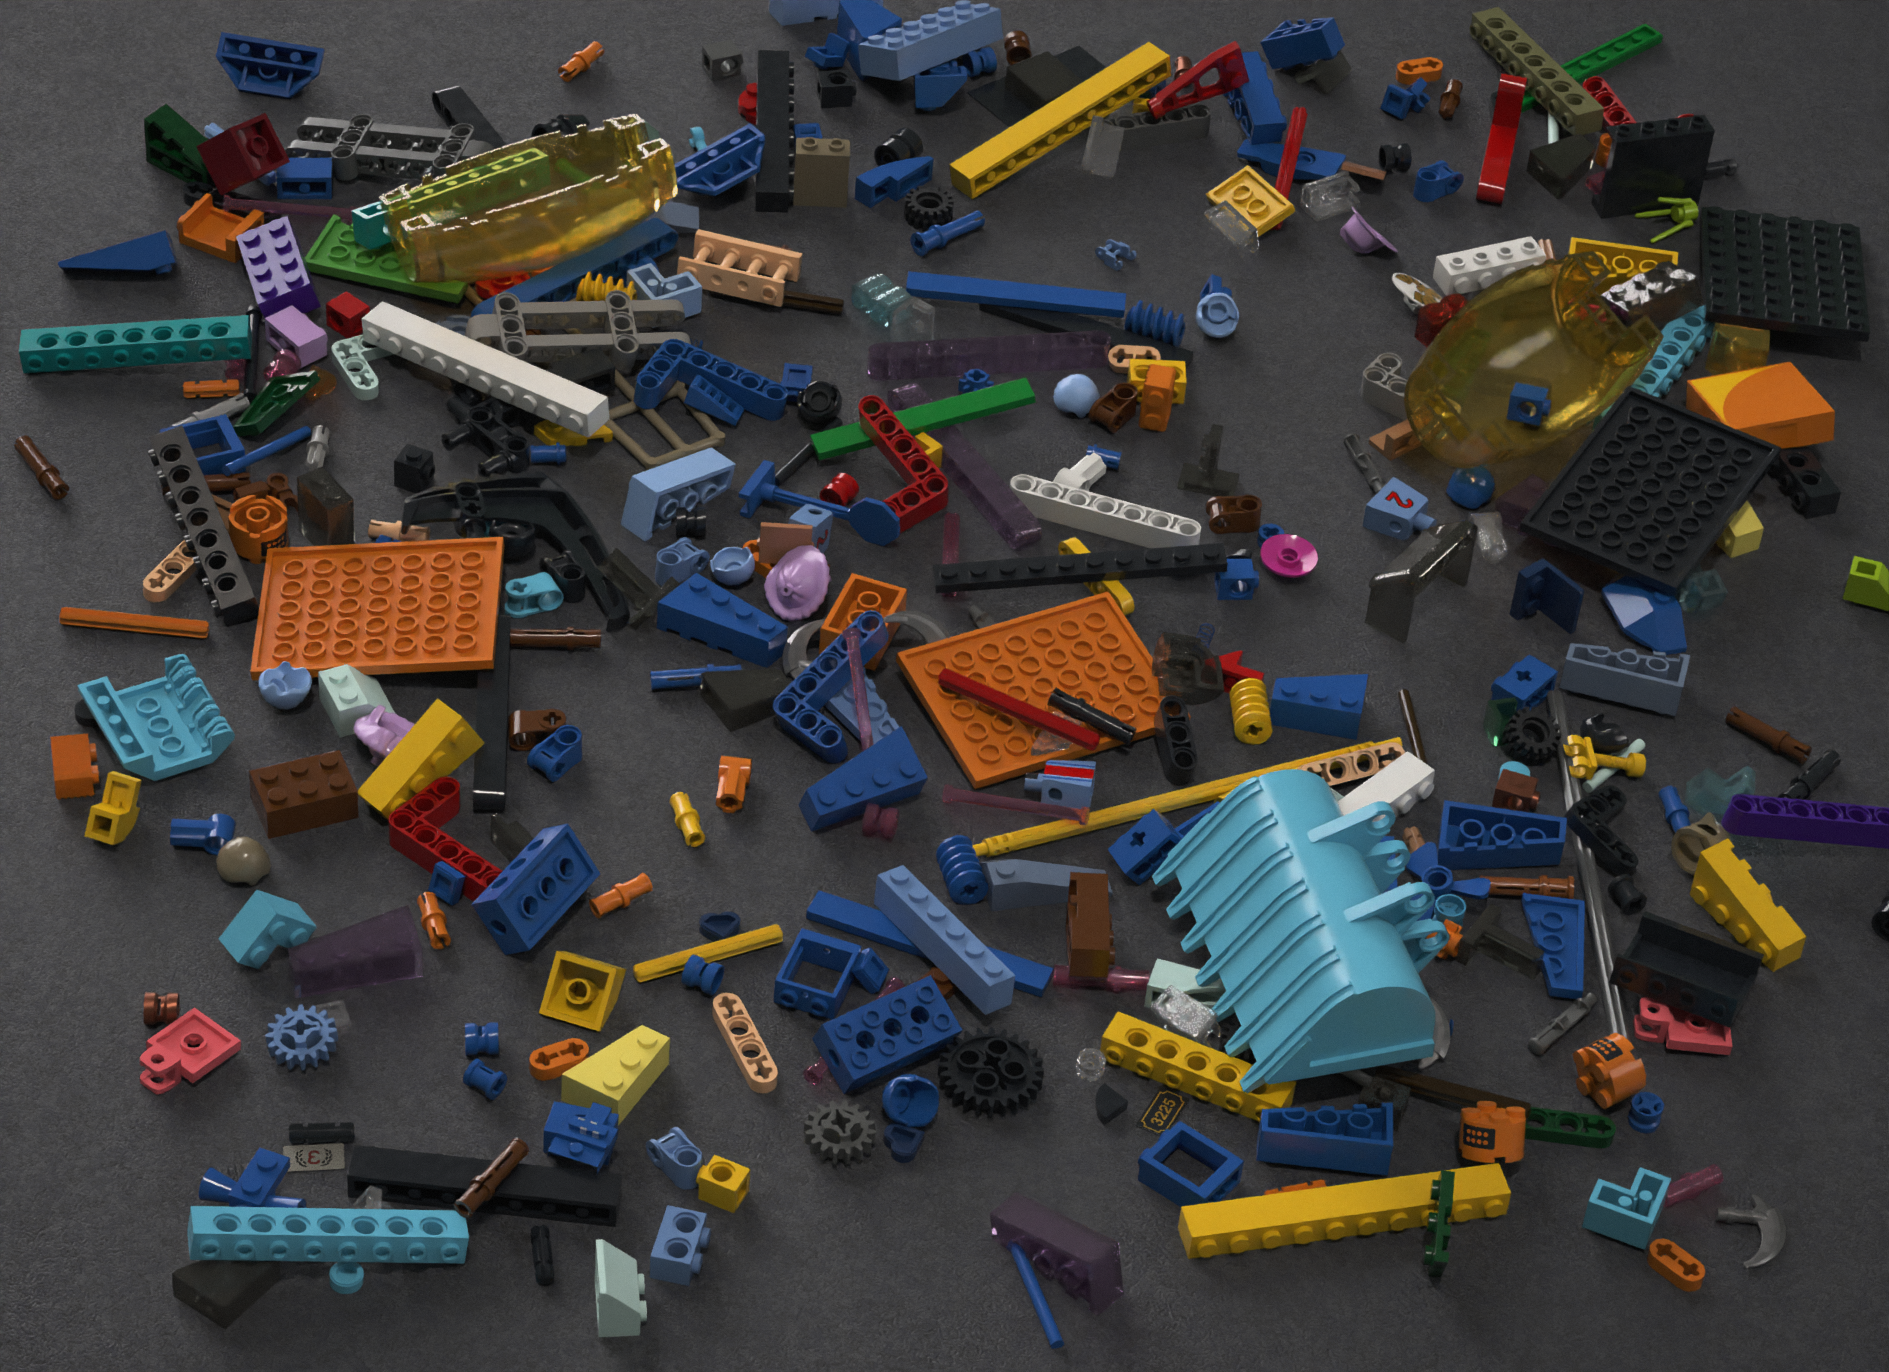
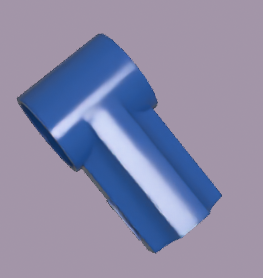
[170,814,236,856]

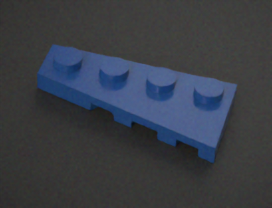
[1521,893,1585,999]

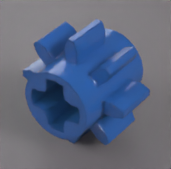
[958,369,994,394]

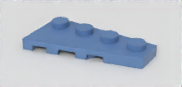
[825,666,899,748]

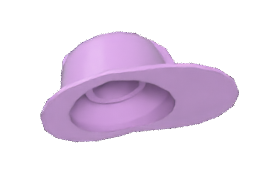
[1340,207,1398,253]

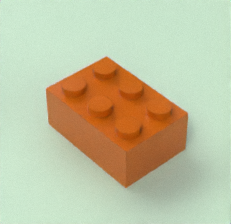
[819,573,907,671]

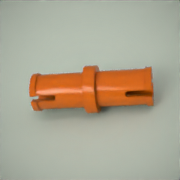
[558,41,604,82]
[589,873,653,918]
[417,892,451,949]

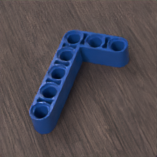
[633,339,788,421]
[773,610,889,763]

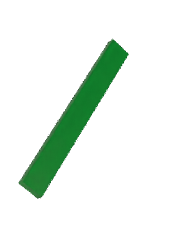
[1521,23,1663,113]
[810,377,1036,461]

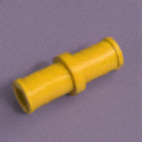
[669,792,705,847]

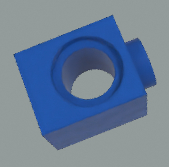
[1507,382,1552,426]
[1214,559,1259,600]

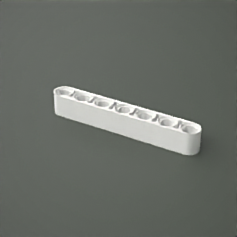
[1008,474,1201,548]

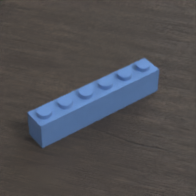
[874,865,1016,1015]

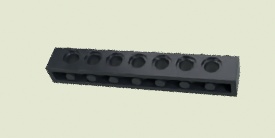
[148,425,259,627]

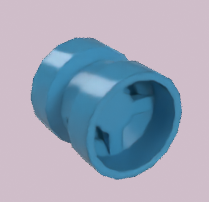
[1432,894,1466,933]

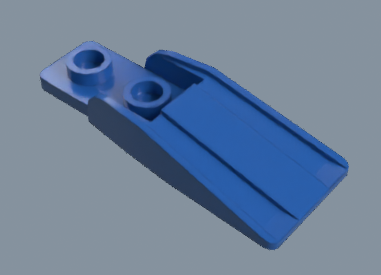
[1237,139,1346,180]

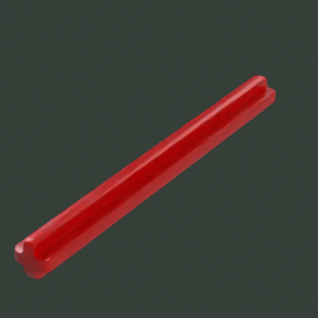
[1269,107,1308,231]
[938,668,1100,751]

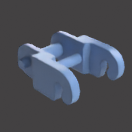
[1095,239,1137,271]

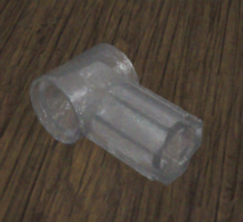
[1467,511,1509,563]

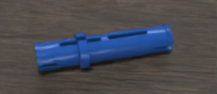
[650,664,742,690]

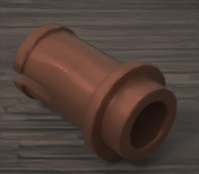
[1174,56,1191,86]

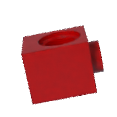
[326,291,370,338]

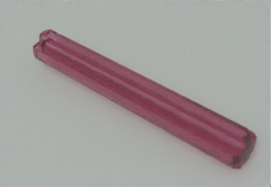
[941,512,960,598]

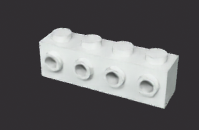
[1433,236,1546,297]

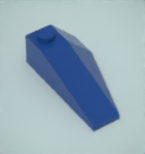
[913,59,967,111]
[58,230,178,275]

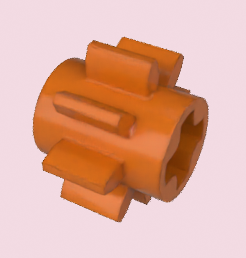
[1426,919,1465,959]

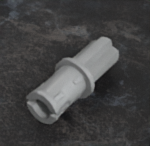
[305,425,331,473]

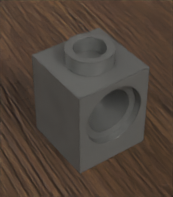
[702,40,744,81]

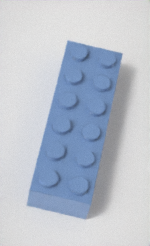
[858,0,1003,81]

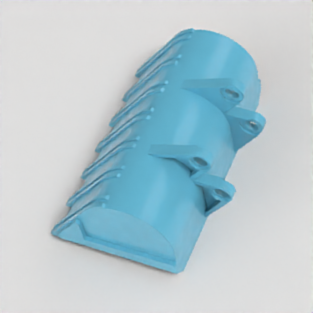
[1152,769,1449,1093]

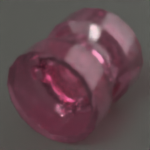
[263,349,301,382]
[862,803,900,839]

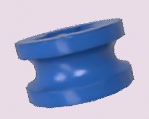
[1257,524,1284,548]

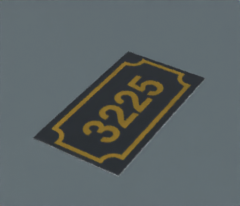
[1136,1086,1190,1135]

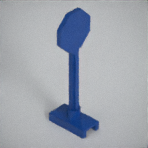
[739,460,900,546]

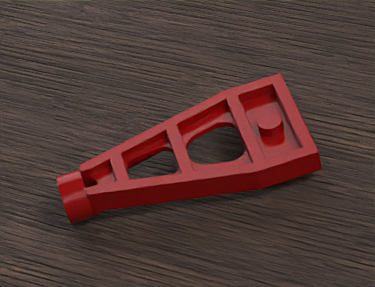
[1146,41,1249,120]

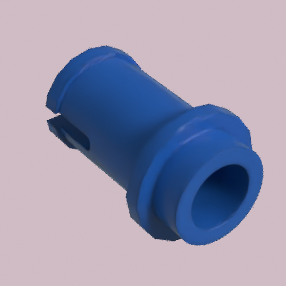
[531,442,566,465]
[1086,444,1122,470]

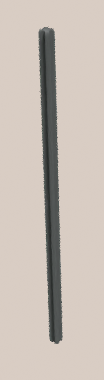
[1546,690,1631,1042]

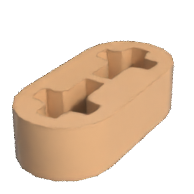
[1108,345,1161,374]

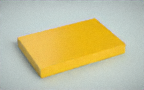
[1206,165,1296,240]

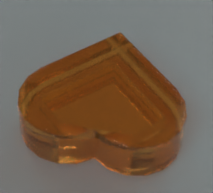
[304,365,337,401]

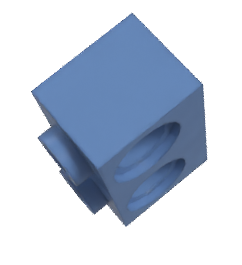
[650,1205,711,1286]

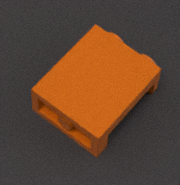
[177,193,264,263]

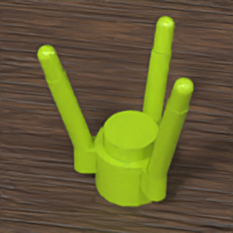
[1635,197,1699,244]

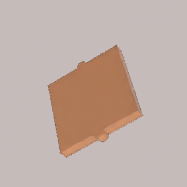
[1341,161,1386,180]
[757,522,814,564]

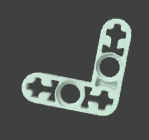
[331,334,393,401]

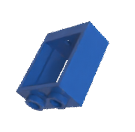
[159,414,246,475]
[774,928,862,1019]
[1138,1121,1244,1207]

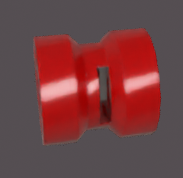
[819,473,859,507]

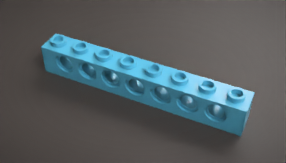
[1592,299,1718,431]
[187,1206,469,1264]

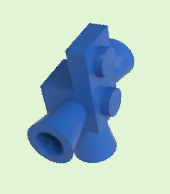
[199,1147,306,1208]

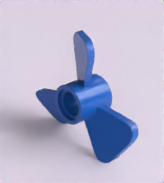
[1405,842,1491,921]

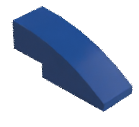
[854,156,934,208]

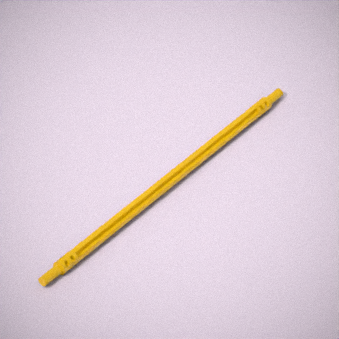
[973,737,1402,857]

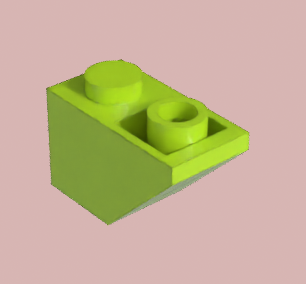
[1843,556,1889,611]

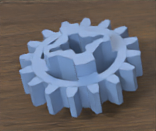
[265,1004,338,1070]

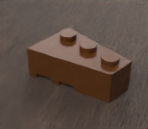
[1065,872,1115,978]

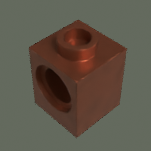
[1492,769,1541,812]

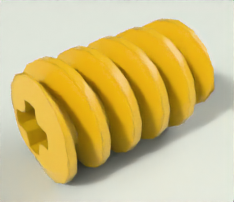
[576,271,638,301]
[1229,678,1273,745]

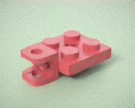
[1633,997,1733,1055]
[140,1007,241,1095]

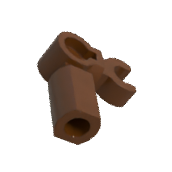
[233,473,301,512]

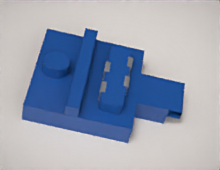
[547,1102,618,1174]

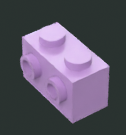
[265,305,328,368]

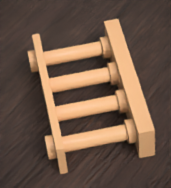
[677,229,803,307]

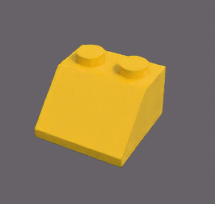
[539,951,626,1032]

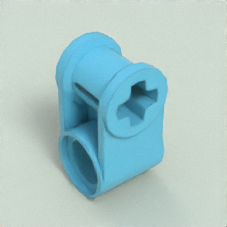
[504,572,564,618]

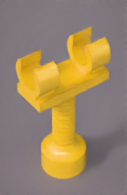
[1563,735,1646,780]

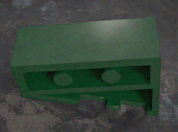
[144,104,216,186]

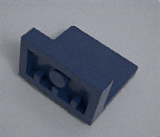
[1509,558,1584,634]

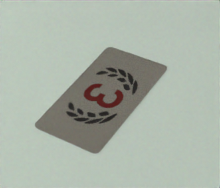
[283,1143,345,1172]

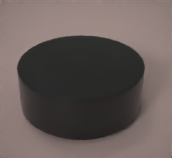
[74,699,98,727]

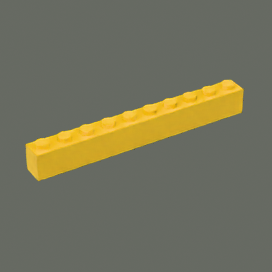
[949,42,1171,199]
[1178,1163,1511,1259]

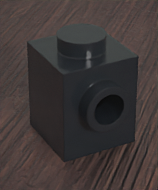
[394,443,436,494]

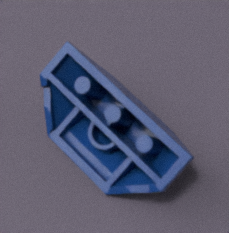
[216,32,325,99]
[661,123,765,196]
[1601,574,1687,655]

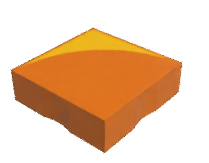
[1686,362,1835,449]

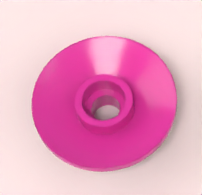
[1260,534,1318,578]

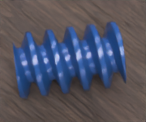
[1124,300,1185,347]
[936,835,989,905]

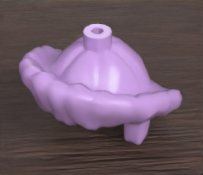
[764,545,832,622]
[354,705,415,767]

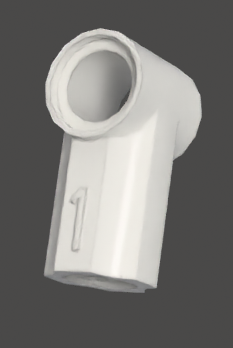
[1053,453,1106,491]

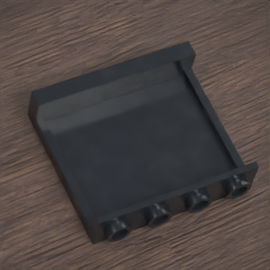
[1591,115,1715,219]
[1609,911,1764,1027]

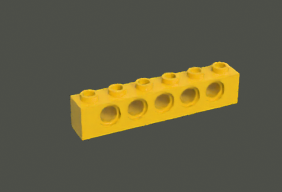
[1099,1011,1296,1123]

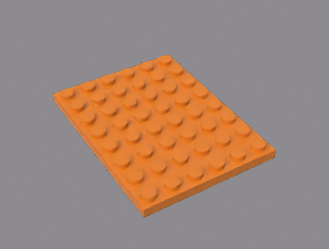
[250,537,505,680]
[896,591,1191,789]

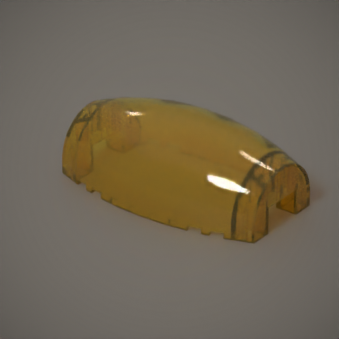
[379,114,677,283]
[1404,251,1664,468]

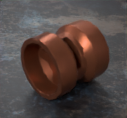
[143,992,180,1025]

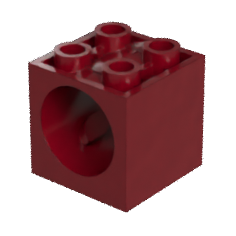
[196,113,290,196]

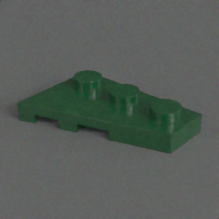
[233,371,321,437]
[1423,1170,1455,1277]

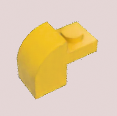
[84,771,142,845]

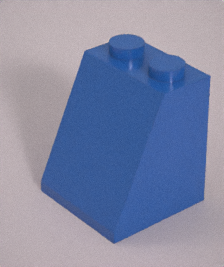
[837,0,902,81]

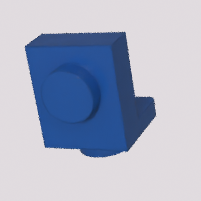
[805,33,850,70]
[780,363,813,402]

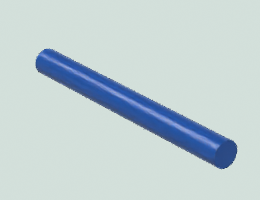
[222,426,311,476]
[1008,1238,1064,1349]

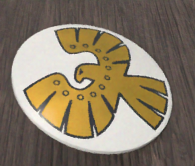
[1392,273,1448,314]

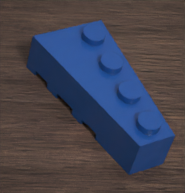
[657,573,788,668]
[798,726,928,832]

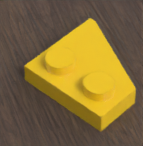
[534,419,613,446]

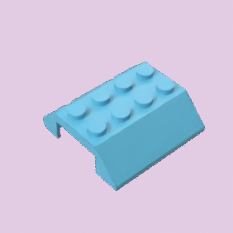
[77,654,235,781]

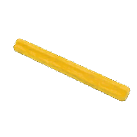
[633,924,783,983]

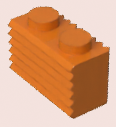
[1138,364,1176,432]
[50,733,99,800]

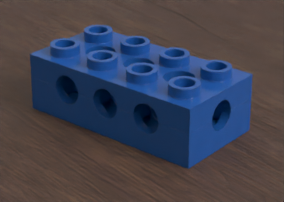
[471,823,601,955]
[812,975,962,1094]

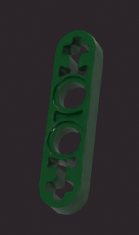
[1525,1107,1616,1149]

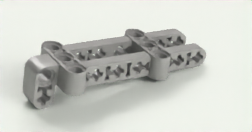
[465,290,691,371]

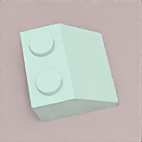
[318,664,395,738]
[595,1239,647,1337]

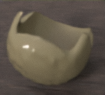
[216,837,271,886]

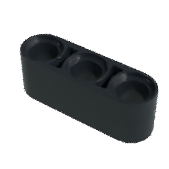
[1154,695,1198,786]

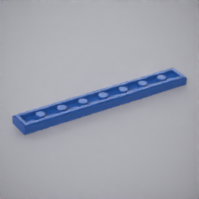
[905,271,1126,318]
[806,890,1054,997]

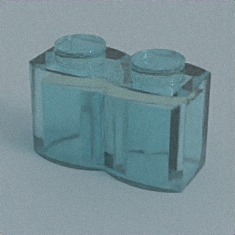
[851,273,913,327]

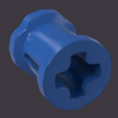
[463,1059,507,1100]

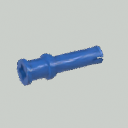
[910,210,985,256]

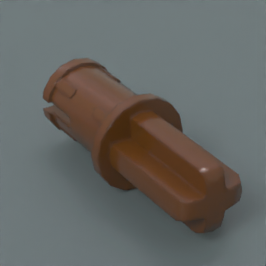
[1438,79,1463,119]

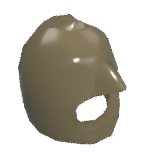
[1671,812,1731,875]

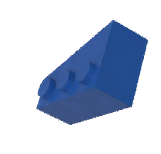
[1260,17,1345,70]
[1270,674,1368,740]

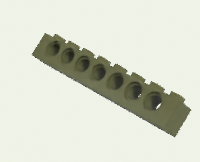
[1469,7,1604,137]

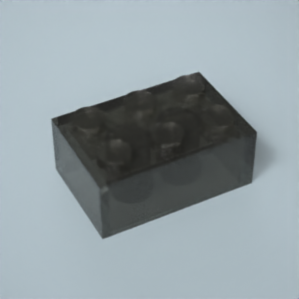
[1600,261,1704,339]

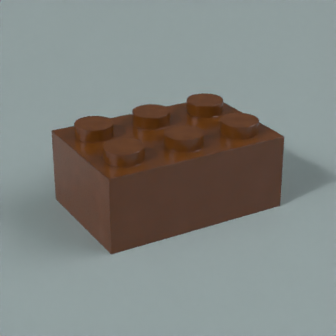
[249,750,359,839]

